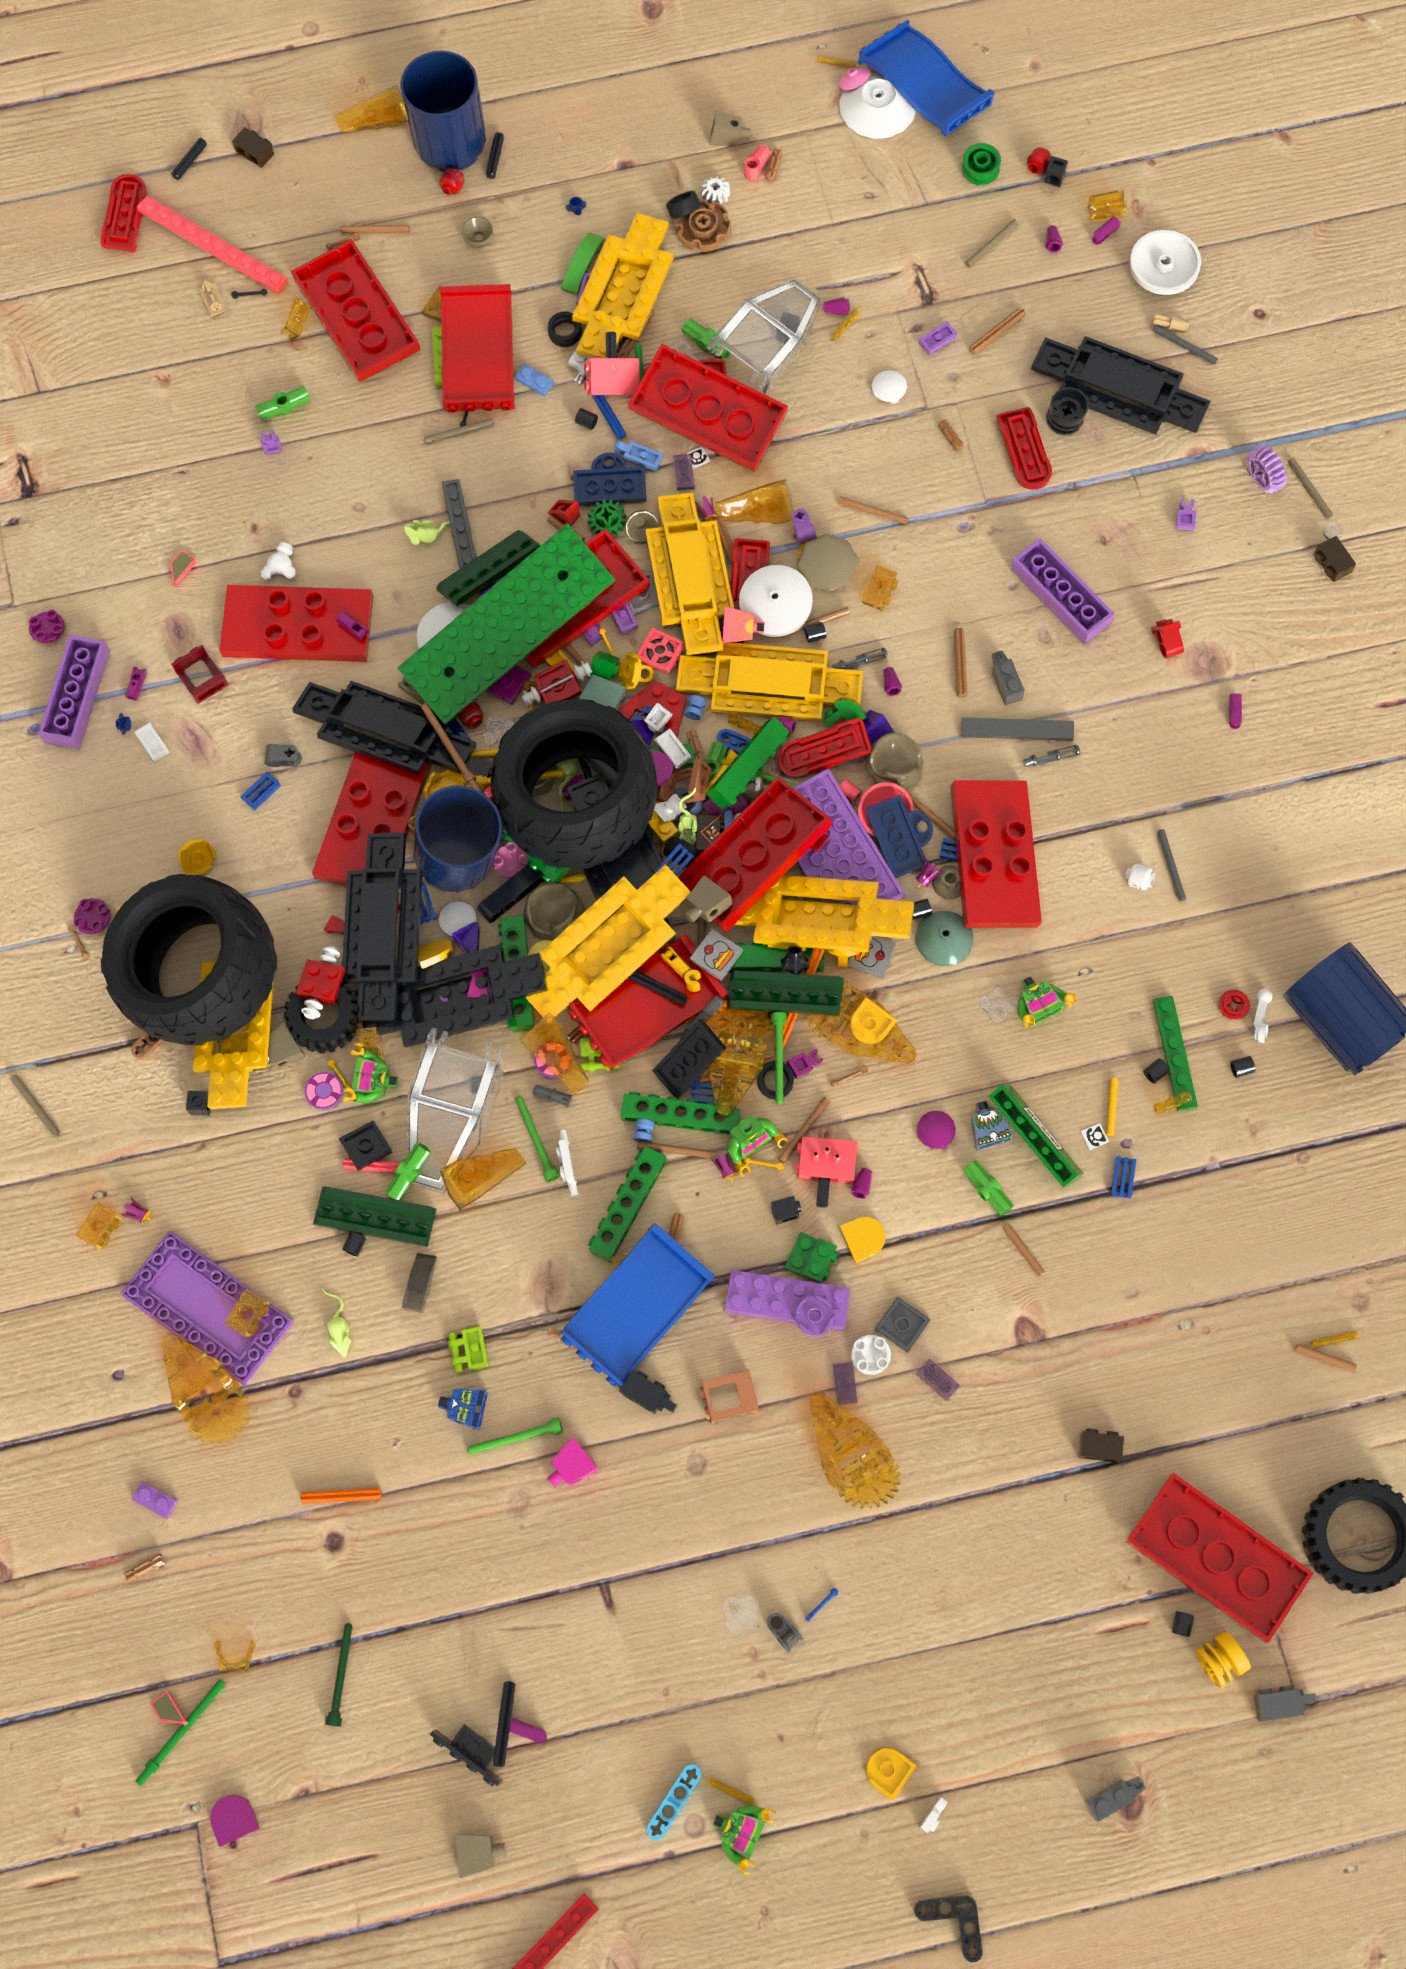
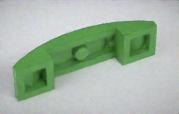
[561,232,605,295]

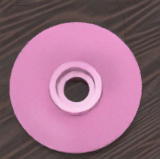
[839,67,871,90]

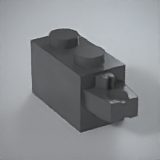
[992,650,1025,706]
[1253,1685,1317,1721]
[1084,1776,1146,1822]

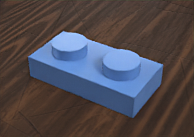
[515,363,554,396]

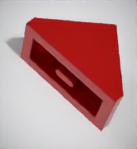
[548,500,580,527]

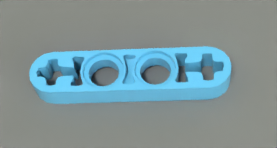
[647,1764,701,1840]

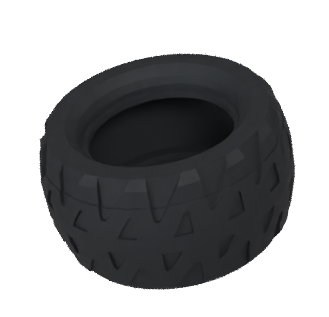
[491,699,658,869]
[101,874,277,1046]

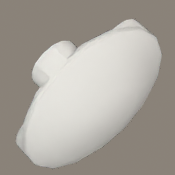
[872,370,907,404]
[439,901,477,936]
[851,1335,891,1375]

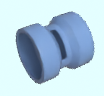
[684,695,706,720]
[633,1119,655,1143]

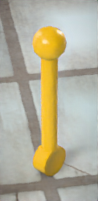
[599,628,617,657]
[328,1059,352,1090]
[743,1157,784,1171]

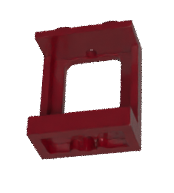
[171,645,229,704]

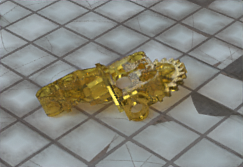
[805,980,917,1064]
[708,1006,773,1116]
[161,1333,250,1445]
[809,1392,901,1509]

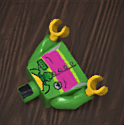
[1017,977,1078,1029]
[342,1043,399,1104]
[727,1115,789,1176]
[712,1805,776,1875]

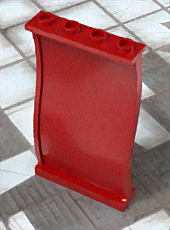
[440,284,515,413]
[568,933,728,1071]

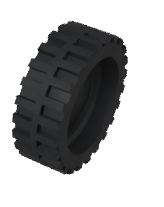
[1302,1478,1406,1594]

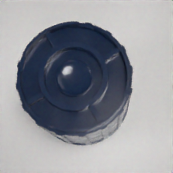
[400,51,486,172]
[413,785,502,893]
[1282,942,1406,1076]

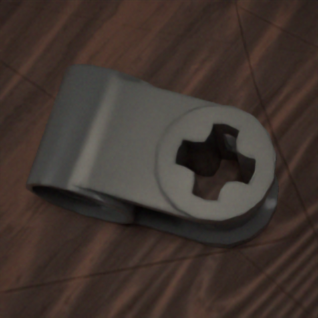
[265,744,302,767]
[767,1613,804,1653]

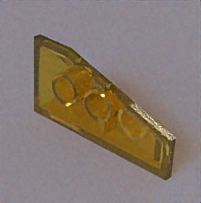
[334,85,408,132]
[715,479,793,524]
[519,1012,589,1095]
[440,1148,526,1210]

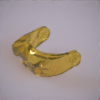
[214,1640,256,1672]

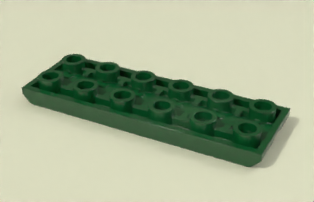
[436,530,541,607]
[726,970,844,1016]
[313,1186,437,1247]

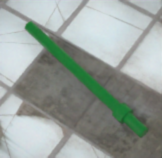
[135,1679,226,1786]

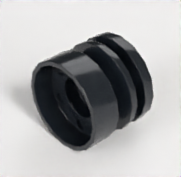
[1046,387,1089,436]

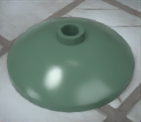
[916,911,973,966]

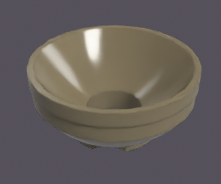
[462,216,493,247]
[625,510,658,543]
[933,866,961,899]

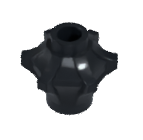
[781,946,809,974]

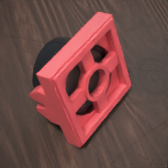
[637,627,685,675]

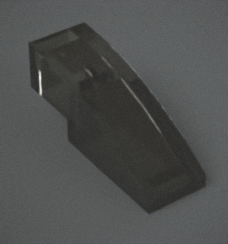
[402,1253,437,1313]

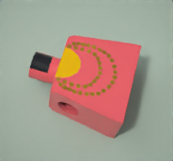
[723,607,765,643]

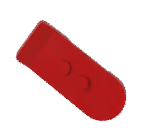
[100,174,147,252]
[997,407,1052,490]
[730,538,770,610]
[778,718,872,778]

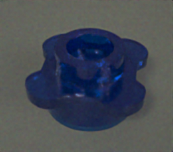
[566,197,586,215]
[116,713,131,735]

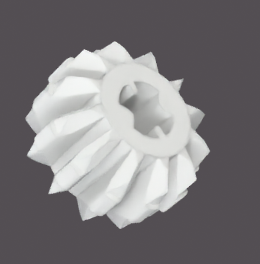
[701,176,730,204]

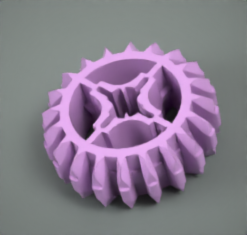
[1246,445,1287,493]

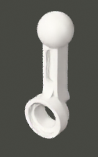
[1253,989,1273,1043]

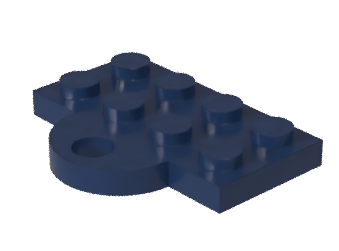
[573,453,647,506]
[864,795,933,878]

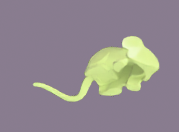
[404,520,450,545]
[557,758,578,811]
[678,788,697,845]
[322,1288,351,1357]

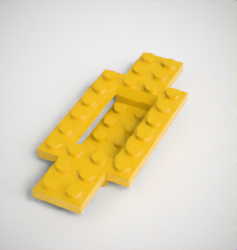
[572,212,674,358]
[645,492,734,655]
[676,642,863,722]
[525,864,691,1023]
[734,875,914,952]
[193,961,274,1109]

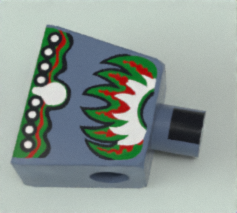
[971,1101,1014,1151]

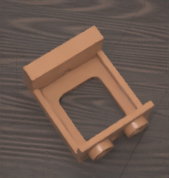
[657,758,711,804]
[699,1370,759,1424]

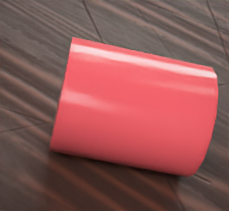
[840,779,862,803]

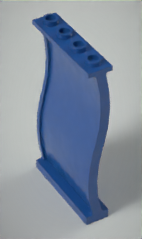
[858,20,995,136]
[559,1223,715,1387]

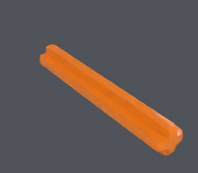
[301,1488,382,1504]

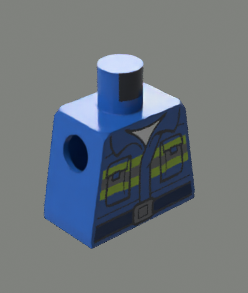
[438,1389,488,1431]

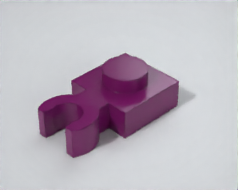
[786,1049,823,1079]

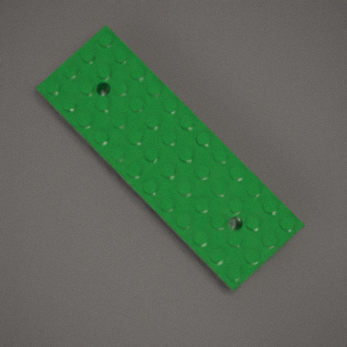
[397,523,616,725]

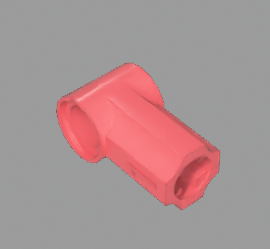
[744,145,771,181]

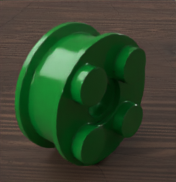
[962,143,1001,186]

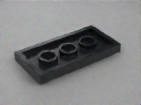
[652,1019,727,1098]

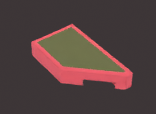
[170,550,197,586]
[150,1691,188,1725]

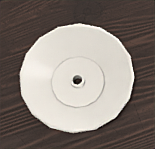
[839,73,916,139]

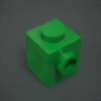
[591,651,620,680]

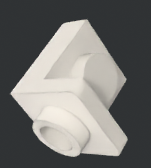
[644,703,673,733]
[654,794,687,822]

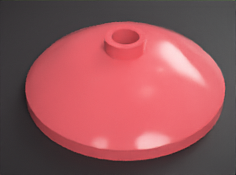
[858,782,914,837]

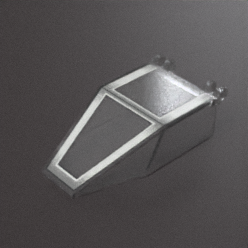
[707,278,822,394]
[406,1028,504,1194]

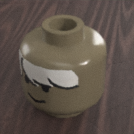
[742,776,767,800]

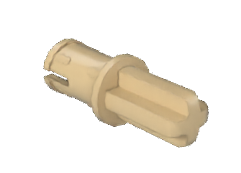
[1153,314,1189,332]

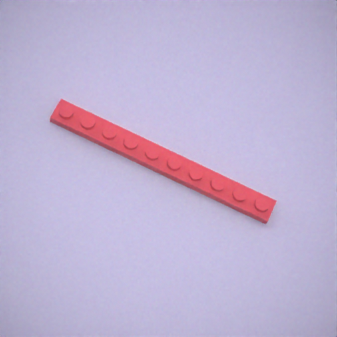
[137,195,288,294]

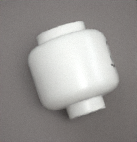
[1125,863,1155,890]

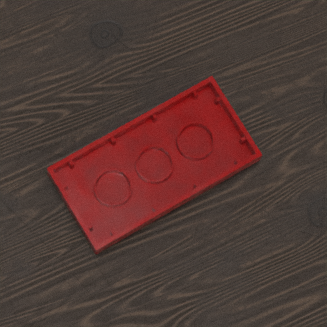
[291,239,421,383]
[628,344,788,472]
[524,529,650,669]
[219,585,373,662]
[312,752,432,887]
[677,776,833,932]
[950,780,1042,928]
[1125,1473,1314,1643]

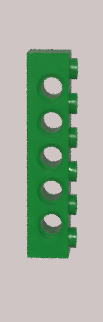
[498,916,535,1032]
[621,1092,740,1135]
[588,1146,667,1263]

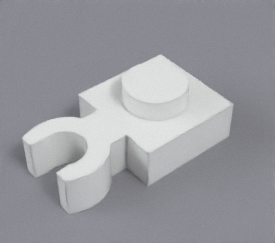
[920,1797,948,1833]

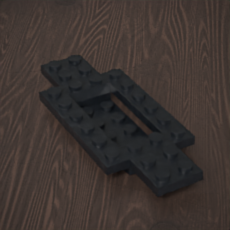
[1031,336,1211,435]
[292,681,476,775]
[567,773,676,945]
[342,833,423,1022]
[362,945,548,1048]

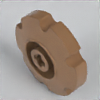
[675,199,731,252]

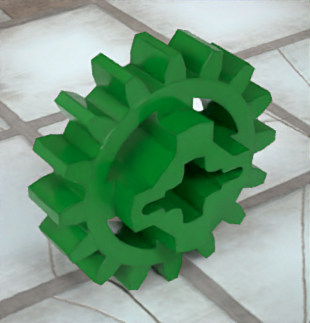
[587,500,627,536]

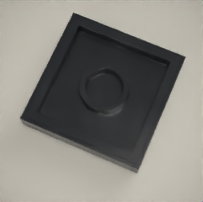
[339,1120,392,1171]

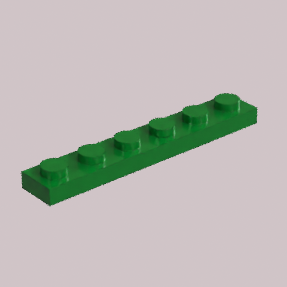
[1153,996,1198,1111]

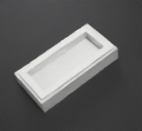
[134,722,170,762]
[655,729,692,769]

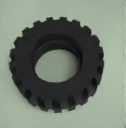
[284,982,360,1053]

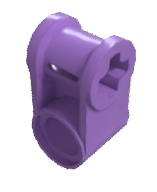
[791,509,817,545]

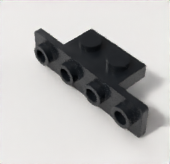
[430,1724,503,1786]

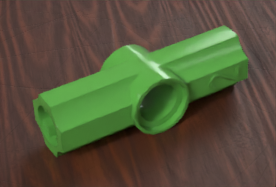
[682,319,732,360]
[255,386,310,421]
[705,742,728,799]
[386,1142,432,1200]
[963,1160,1014,1217]

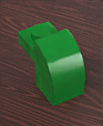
[823,698,867,727]

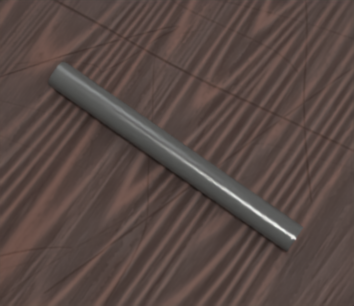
[1153,325,1218,365]
[1157,829,1186,901]

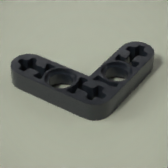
[914,1895,983,1963]

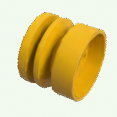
[1195,1630,1251,1688]

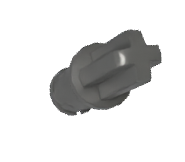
[533,1084,572,1107]

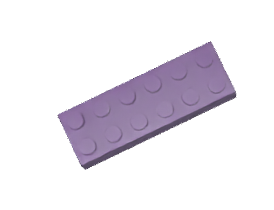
[1011,538,1115,645]
[38,635,110,749]
[725,1270,850,1331]

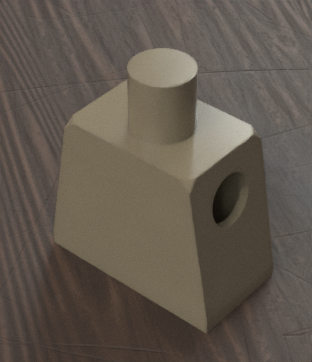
[710,110,751,147]
[685,876,733,923]
[267,1023,305,1069]
[455,1834,506,1878]

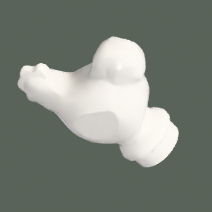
[260,542,296,580]

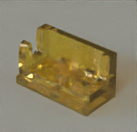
[1087,189,1127,222]
[281,297,312,341]
[357,1027,383,1058]

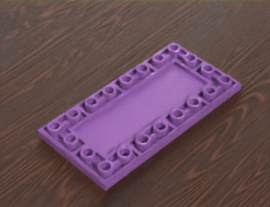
[121,1231,294,1386]

